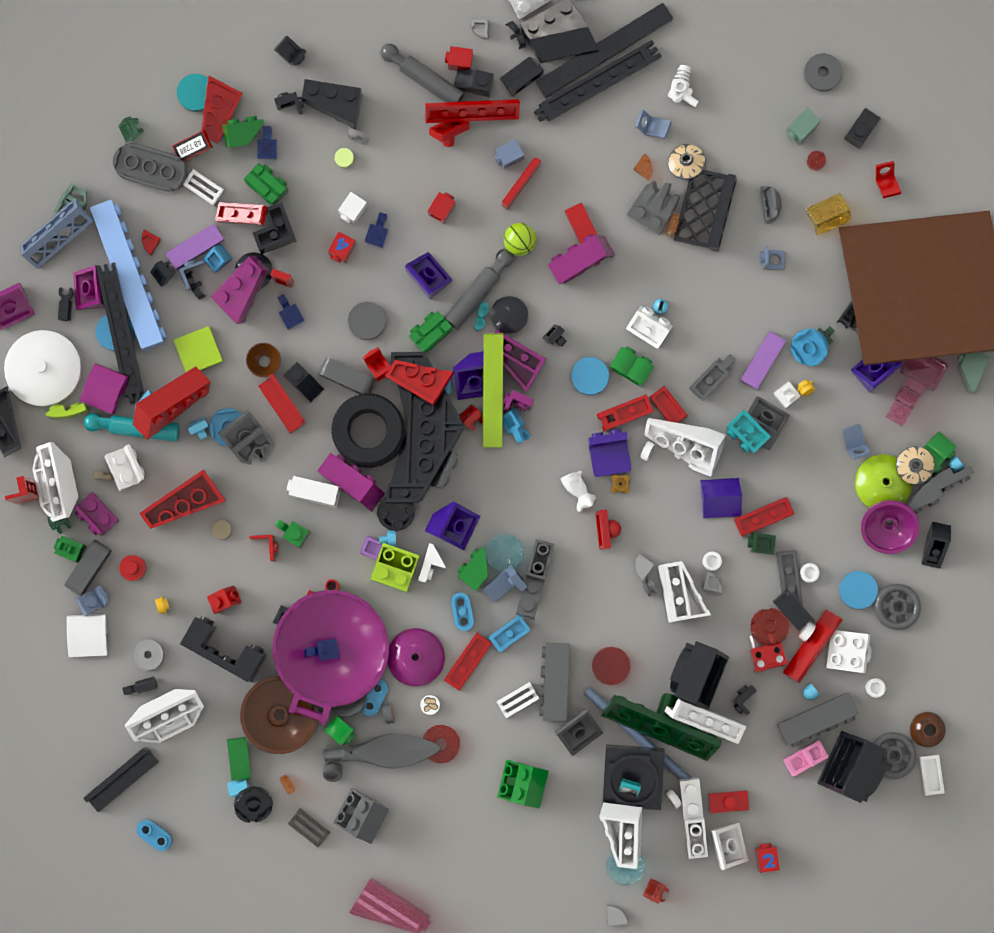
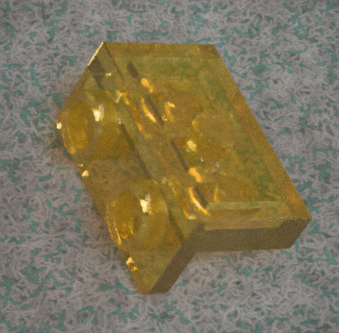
[806,193,851,235]

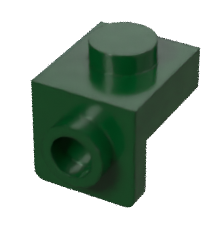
[747,532,776,555]

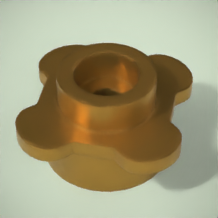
[611,474,630,494]

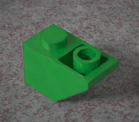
[222,116,264,148]
[457,547,488,592]
[325,715,356,746]

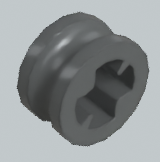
[642,578,658,597]

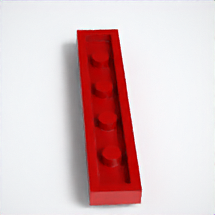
[424,99,520,124]

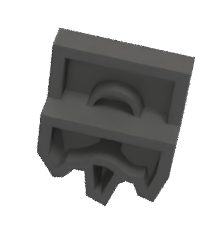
[627,181,680,235]
[218,410,274,465]

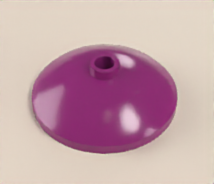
[861,500,920,554]
[387,628,445,686]

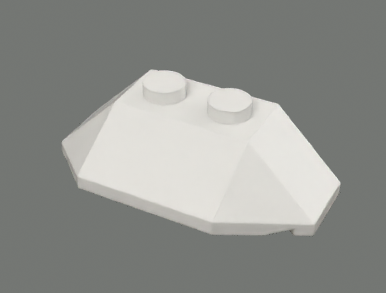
[33,442,78,522]
[125,689,204,743]

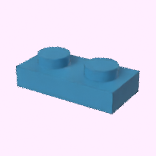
[488,615,531,653]

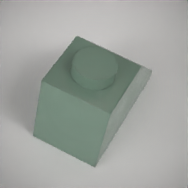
[786,107,821,144]
[957,353,990,394]

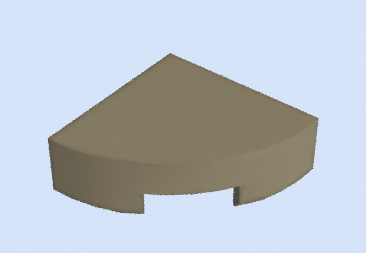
[93,471,115,481]

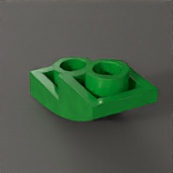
[227,737,251,781]

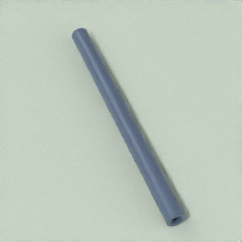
[583,687,691,779]

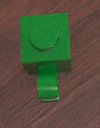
[274,519,311,549]
[54,536,86,563]

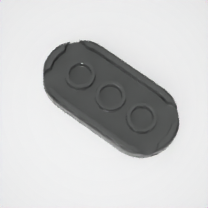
[113,143,187,192]

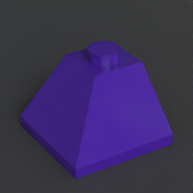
[453,351,484,400]
[425,501,481,551]

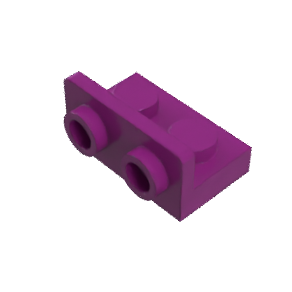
[503,390,534,412]
[74,492,119,536]

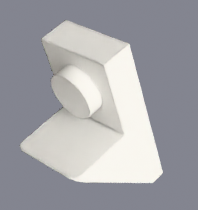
[418,543,446,583]

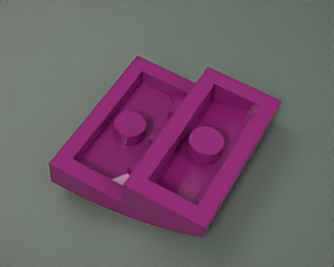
[80,363,129,414]

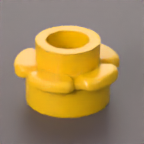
[797,380,815,397]
[155,596,170,614]

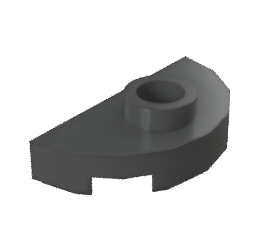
[760,186,782,224]

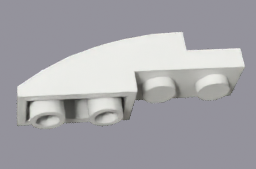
[679,777,708,859]

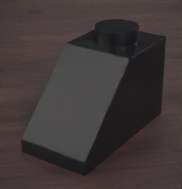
[454,69,494,98]
[844,108,881,150]
[922,521,951,568]

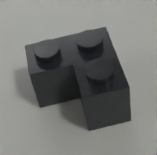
[253,202,297,255]

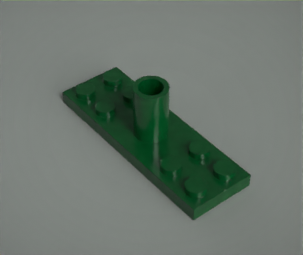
[601,693,722,761]

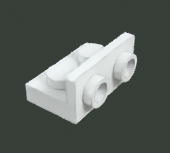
[626,306,673,349]
[104,444,145,491]

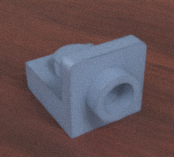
[76,586,109,616]

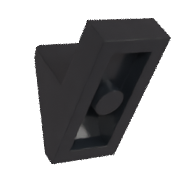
[284,362,324,402]

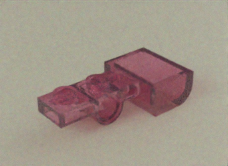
[886,357,949,427]

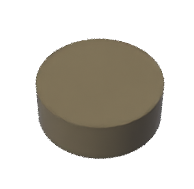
[212,520,232,540]

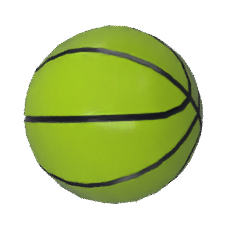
[503,223,537,256]

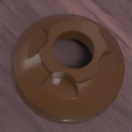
[246,343,281,377]
[910,712,946,747]

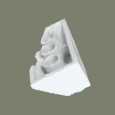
[644,418,726,477]

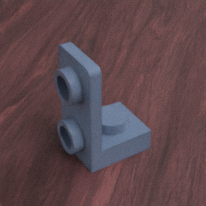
[482,565,527,602]

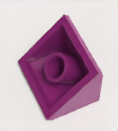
[73,265,105,310]

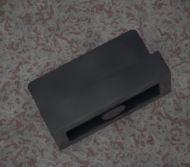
[500,57,544,97]
[773,589,815,631]

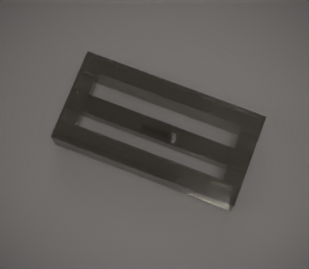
[288,808,330,848]

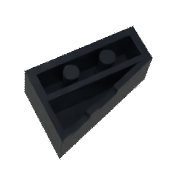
[302,79,362,130]

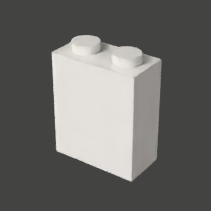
[287,476,341,508]

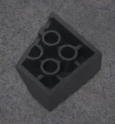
[520,0,599,63]

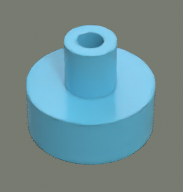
[379,530,396,547]

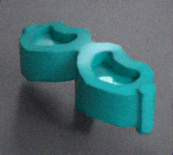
[473,302,489,331]

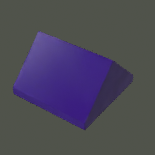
[405,252,452,299]
[851,360,903,393]
[700,478,742,519]

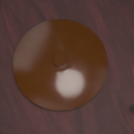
[240,676,318,754]

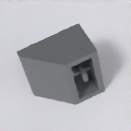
[333,788,389,844]

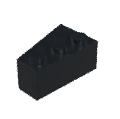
[0,386,21,458]

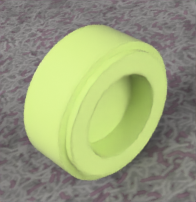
[335,148,354,168]

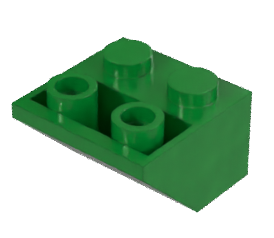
[497,760,549,809]

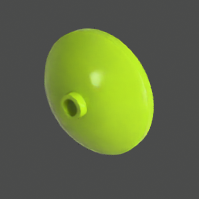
[855,454,913,508]

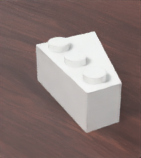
[658,561,711,623]
[599,803,642,869]

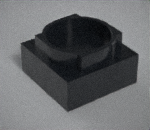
[670,641,729,710]
[817,731,888,803]
[602,744,665,810]

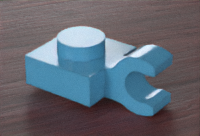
[502,408,531,444]

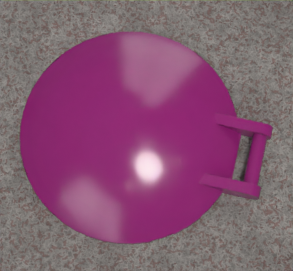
[272,590,389,725]

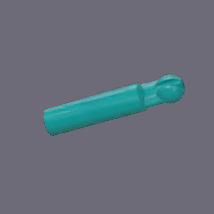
[83,413,180,442]

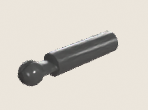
[380,44,465,102]
[444,249,514,330]

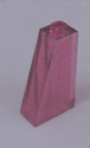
[349,878,431,933]

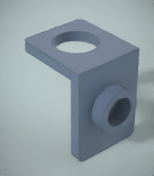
[635,110,671,139]
[760,246,785,270]
[178,260,205,290]
[842,424,871,460]

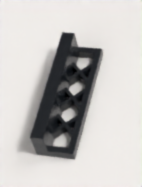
[83,747,159,812]

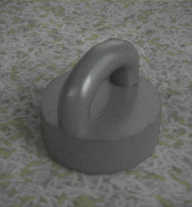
[323,762,342,782]

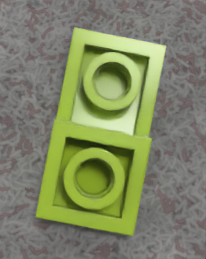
[45,402,90,419]

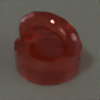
[806,151,826,171]

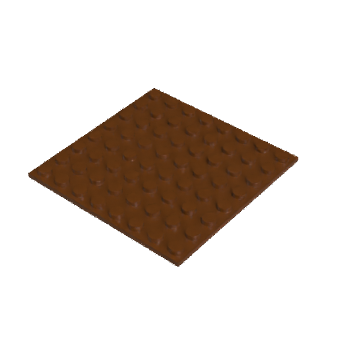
[839,210,994,365]

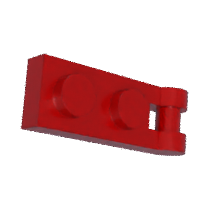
[596,394,654,432]

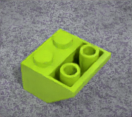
[370,543,420,593]

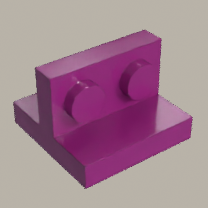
[0,283,35,330]

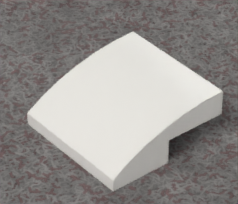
[67,614,108,657]

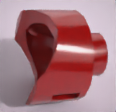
[119,555,147,581]

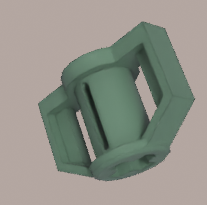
[54,182,87,218]

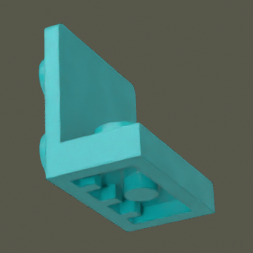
[726,409,771,454]

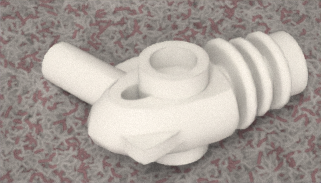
[668,65,699,107]

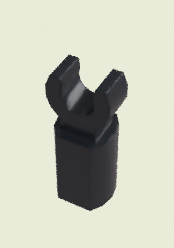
[58,287,74,321]
[122,676,158,695]

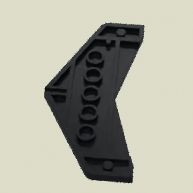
[385,352,464,504]

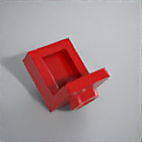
[362,347,391,382]
[207,586,241,614]

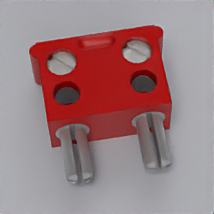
[749,630,788,673]

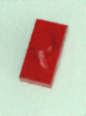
[429,122,470,147]
[708,790,749,813]

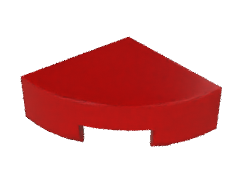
[142,229,161,256]

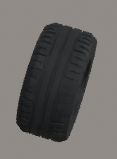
[331,393,405,468]

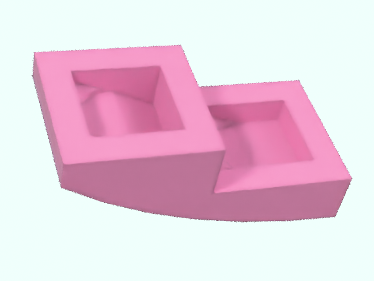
[783,740,829,777]

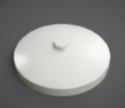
[4,330,82,407]

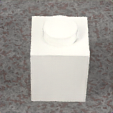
[338,192,367,224]

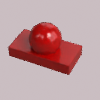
[595,510,622,550]

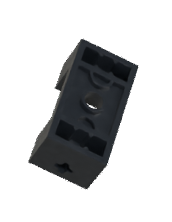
[180,616,267,682]

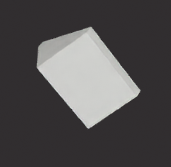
[710,823,749,870]

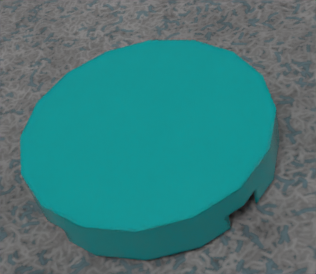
[177,74,208,112]

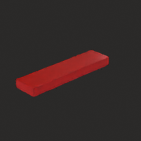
[783,609,843,684]

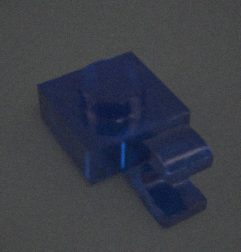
[257,126,277,159]
[364,212,389,248]
[277,294,305,330]
[304,639,339,661]

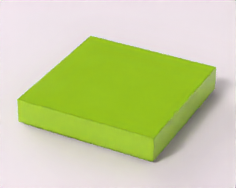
[174,326,223,372]

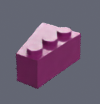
[548,234,615,284]
[211,256,269,324]
[495,330,547,392]
[317,453,385,512]

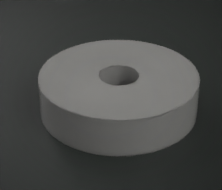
[132,639,164,670]

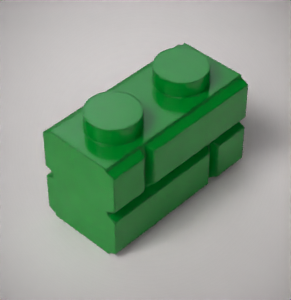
[244,163,288,206]
[409,311,453,354]

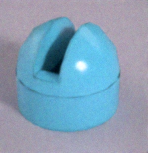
[653,299,669,315]
[948,455,965,472]
[803,683,820,700]

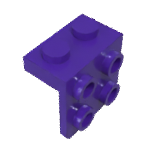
[588,429,631,477]

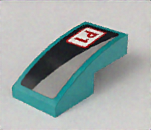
[618,778,641,797]

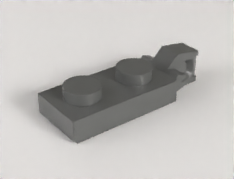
[689,354,735,401]

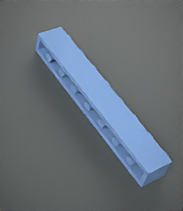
[90,200,167,351]

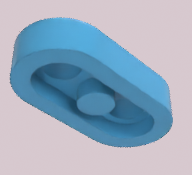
[451,593,474,631]
[361,679,388,716]
[136,819,173,851]

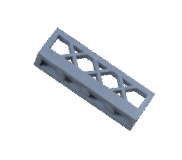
[20,198,93,269]

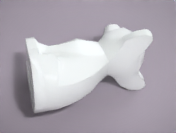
[560,470,596,512]

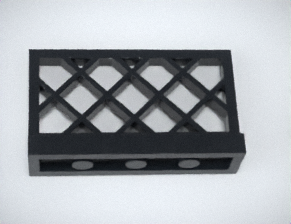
[673,170,737,252]

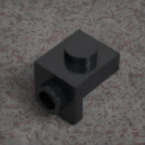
[274,36,307,66]
[274,92,304,115]
[733,685,757,715]

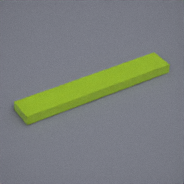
[483,333,503,447]

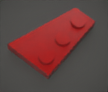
[201,76,243,144]
[385,360,454,406]

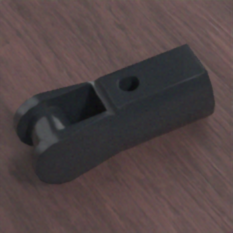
[837,301,855,329]

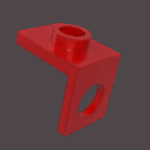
[875,161,901,199]
[249,535,278,562]

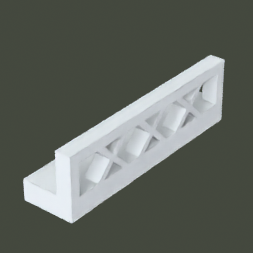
[665,698,746,744]

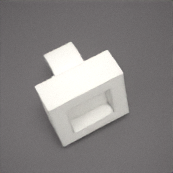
[773,381,800,408]

